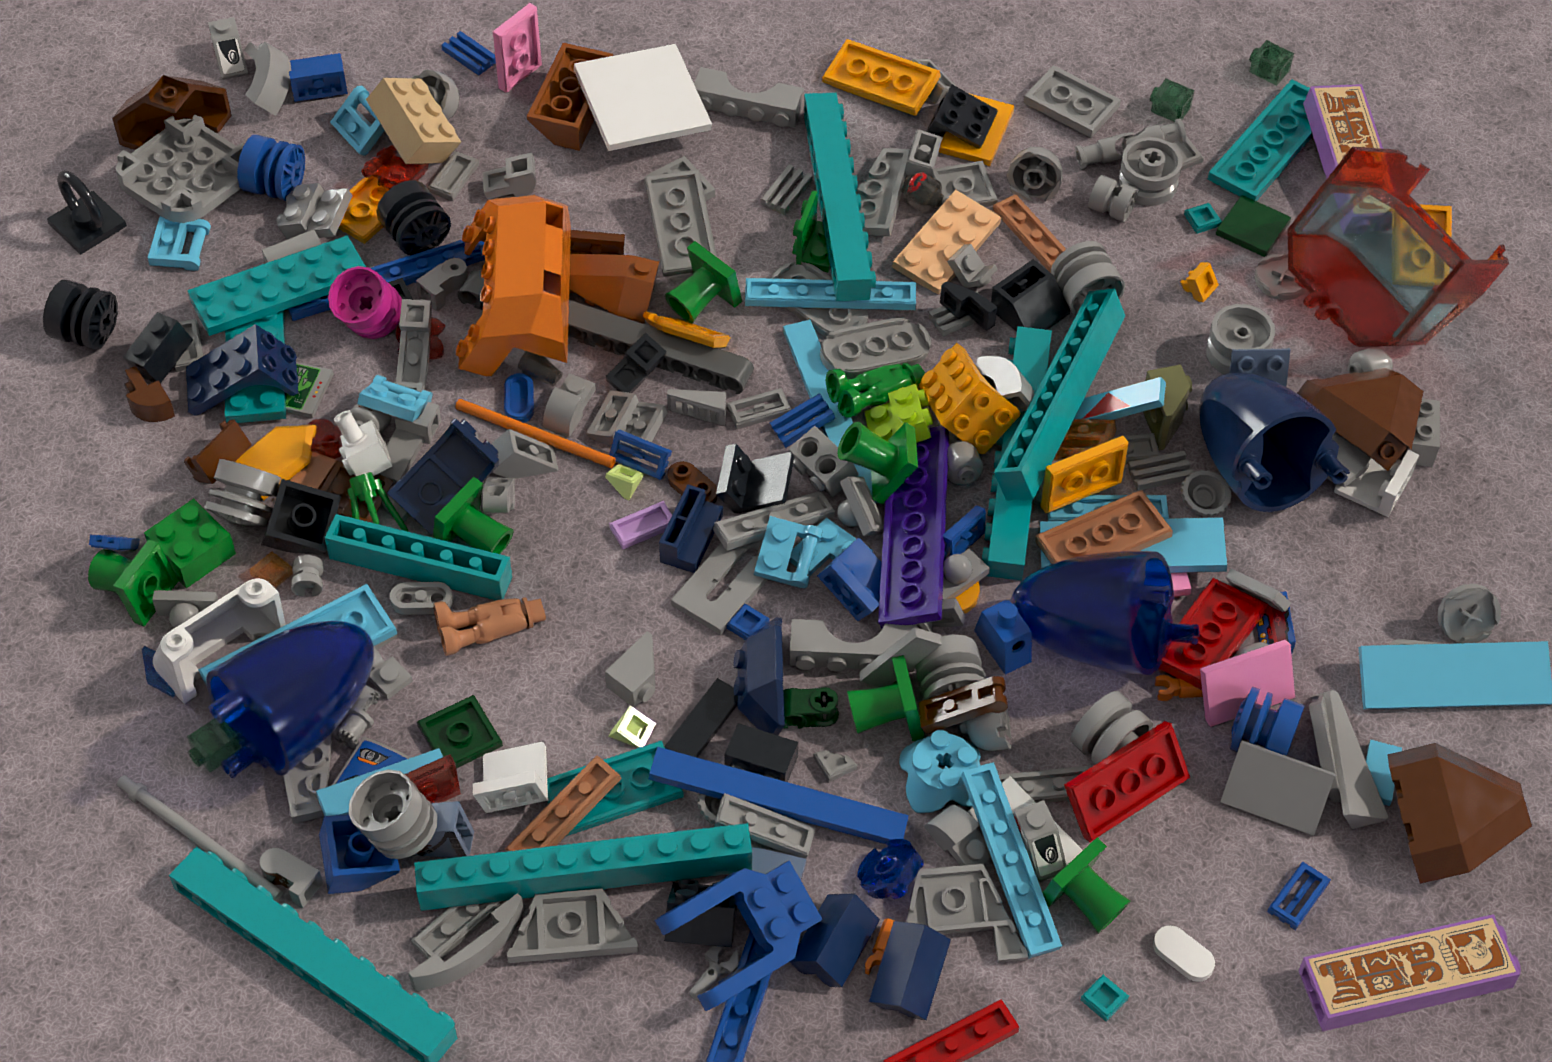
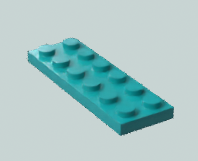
[1207,79,1313,201]
[187,235,366,336]
[225,310,286,423]

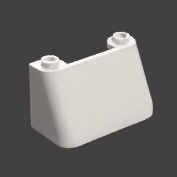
[153,578,286,704]

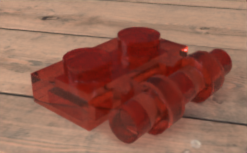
[361,145,429,190]

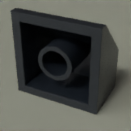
[261,479,341,554]

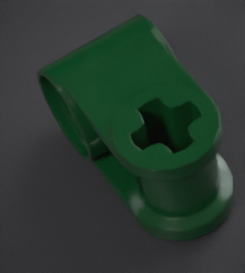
[783,687,839,729]

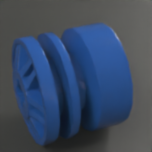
[237,135,305,201]
[1230,686,1305,756]

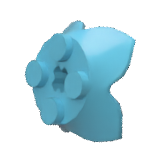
[899,730,981,813]

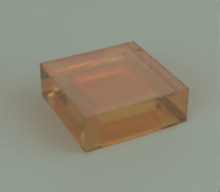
[249,551,293,588]

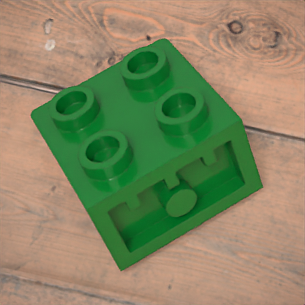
[792,190,830,273]

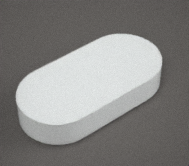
[1153,926,1215,982]

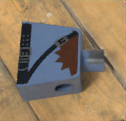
[415,801,474,858]

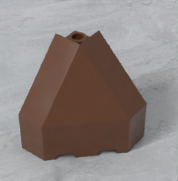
[112,75,232,150]
[1297,368,1424,471]
[1387,743,1532,884]

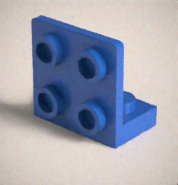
[289,53,348,102]
[817,538,882,621]

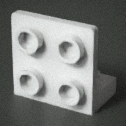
[1334,450,1419,517]
[473,742,548,813]

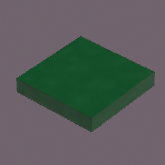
[1216,195,1291,257]
[417,695,503,771]

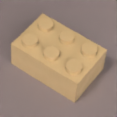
[366,78,461,164]

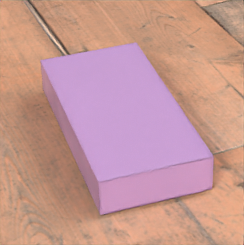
[609,501,672,549]

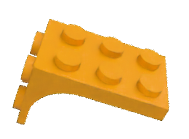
[919,343,1020,454]

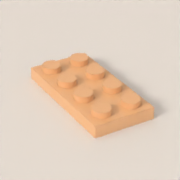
[892,189,1001,295]

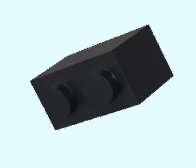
[123,312,193,384]
[724,723,799,782]

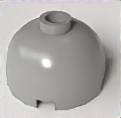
[412,69,460,120]
[1007,147,1063,201]
[960,693,1012,751]

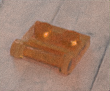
[1053,419,1117,461]

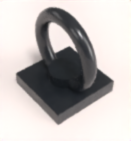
[47,170,127,255]

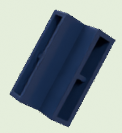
[659,484,723,573]
[789,893,880,987]
[869,921,951,1021]

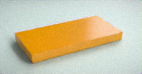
[822,39,941,116]

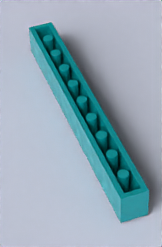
[803,92,876,301]
[994,288,1126,501]
[982,326,1052,581]
[414,823,753,911]
[169,846,458,1062]

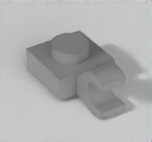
[361,644,413,699]

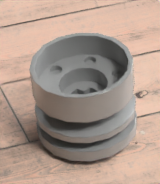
[1051,241,1125,315]
[204,459,281,527]
[914,634,986,701]
[349,769,437,859]

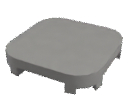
[116,115,244,223]

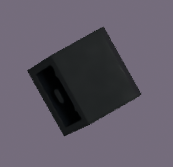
[991,259,1071,332]
[664,879,737,947]

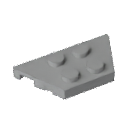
[507,889,638,963]

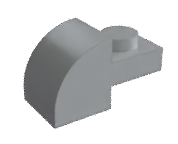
[483,152,536,200]
[543,373,596,438]
[924,805,991,866]

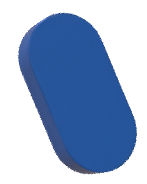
[504,373,534,423]

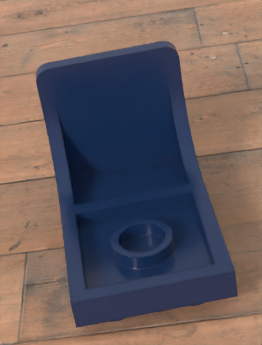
[186,324,298,416]
[387,418,499,535]

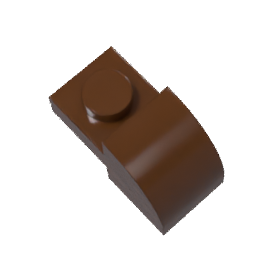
[124,366,175,422]

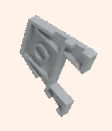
[906,864,1029,963]

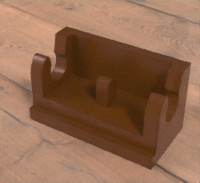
[184,420,252,484]

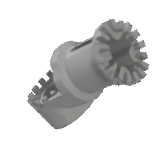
[332,684,380,749]

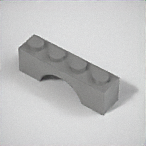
[694,67,804,128]
[789,619,917,672]

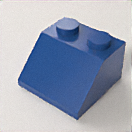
[319,814,400,894]

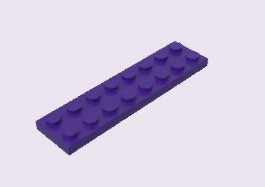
[878,425,949,629]

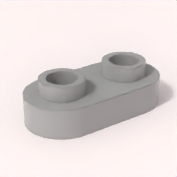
[390,582,453,615]

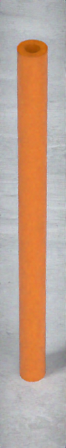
[455,399,616,469]

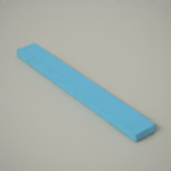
[783,320,879,504]

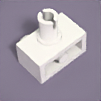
[334,410,392,476]

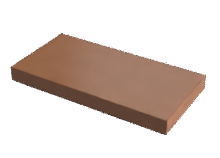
[1036,489,1173,584]

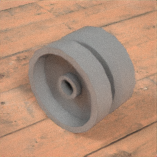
[1118,137,1182,206]
[1206,304,1275,375]
[1070,691,1153,765]

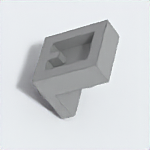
[947,244,998,288]

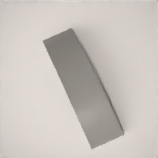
[394,299,431,392]
[409,893,524,991]

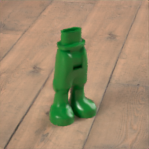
[825,363,925,417]

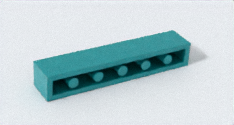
[325,514,513,600]

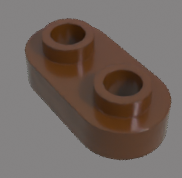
[667,461,718,503]

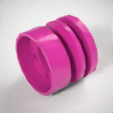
[328,266,402,339]

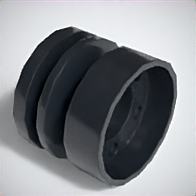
[376,180,451,255]
[43,279,118,350]

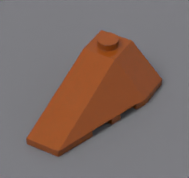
[569,254,659,324]

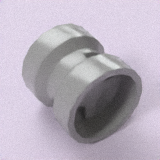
[291,555,324,596]

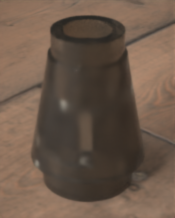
[518,351,563,387]

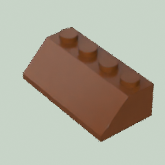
[527,43,614,151]

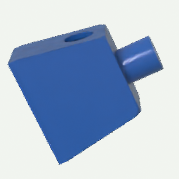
[974,600,1032,675]

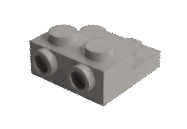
[277,183,353,239]

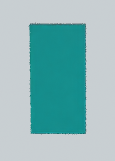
[547,740,684,837]

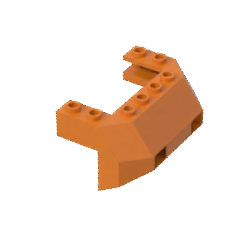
[456,195,571,376]

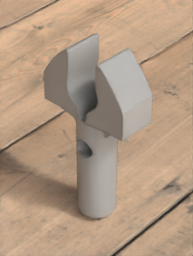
[689,946,738,1000]

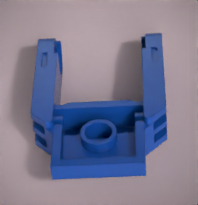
[655,860,823,1011]

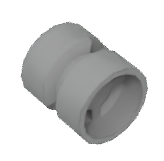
[1088,175,1138,222]

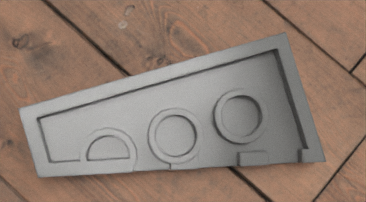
[857,148,910,236]
[271,695,335,824]

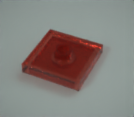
[405,754,461,803]

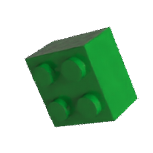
[144,498,236,589]

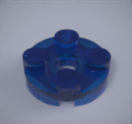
[857,839,924,899]

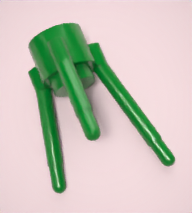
[347,472,409,532]

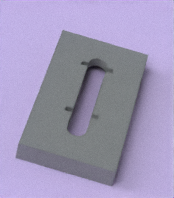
[671,540,769,635]

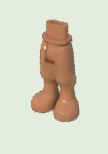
[433,597,546,656]

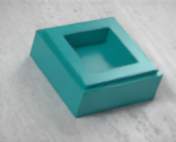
[1184,203,1222,234]
[1080,974,1129,1022]

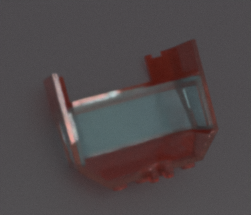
[1287,147,1509,347]

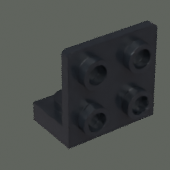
[926,84,998,149]
[716,443,794,513]

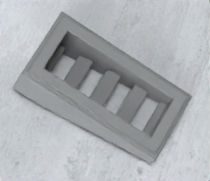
[667,389,726,426]

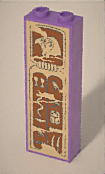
[1303,84,1401,233]
[1298,914,1521,1032]

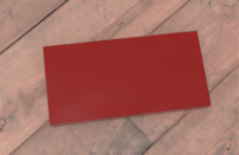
[1151,578,1268,690]
[1064,721,1190,842]

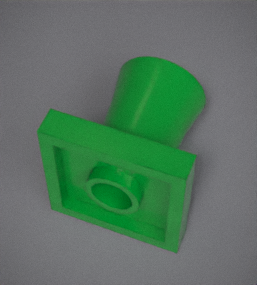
[665,241,743,324]
[837,421,918,504]
[433,477,514,554]
[88,539,179,627]
[847,655,925,741]
[1043,837,1131,934]

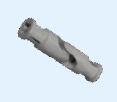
[1075,118,1186,170]

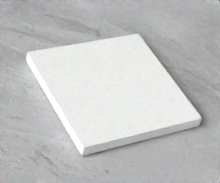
[574,44,712,151]

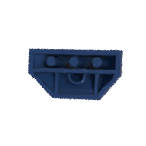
[733,617,785,735]

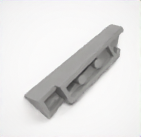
[1309,690,1388,829]

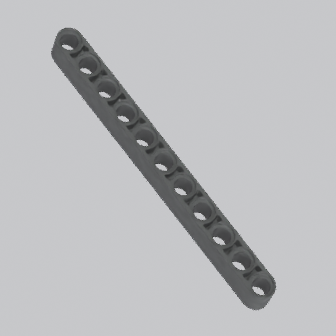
[457,270,754,394]

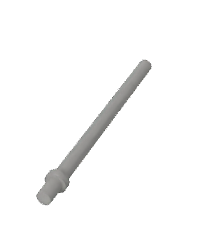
[117,775,283,901]

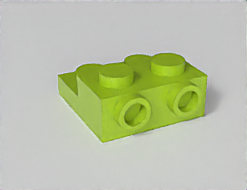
[864,384,933,443]

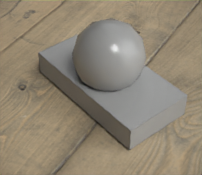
[837,477,884,536]
[943,549,990,600]
[152,590,218,628]

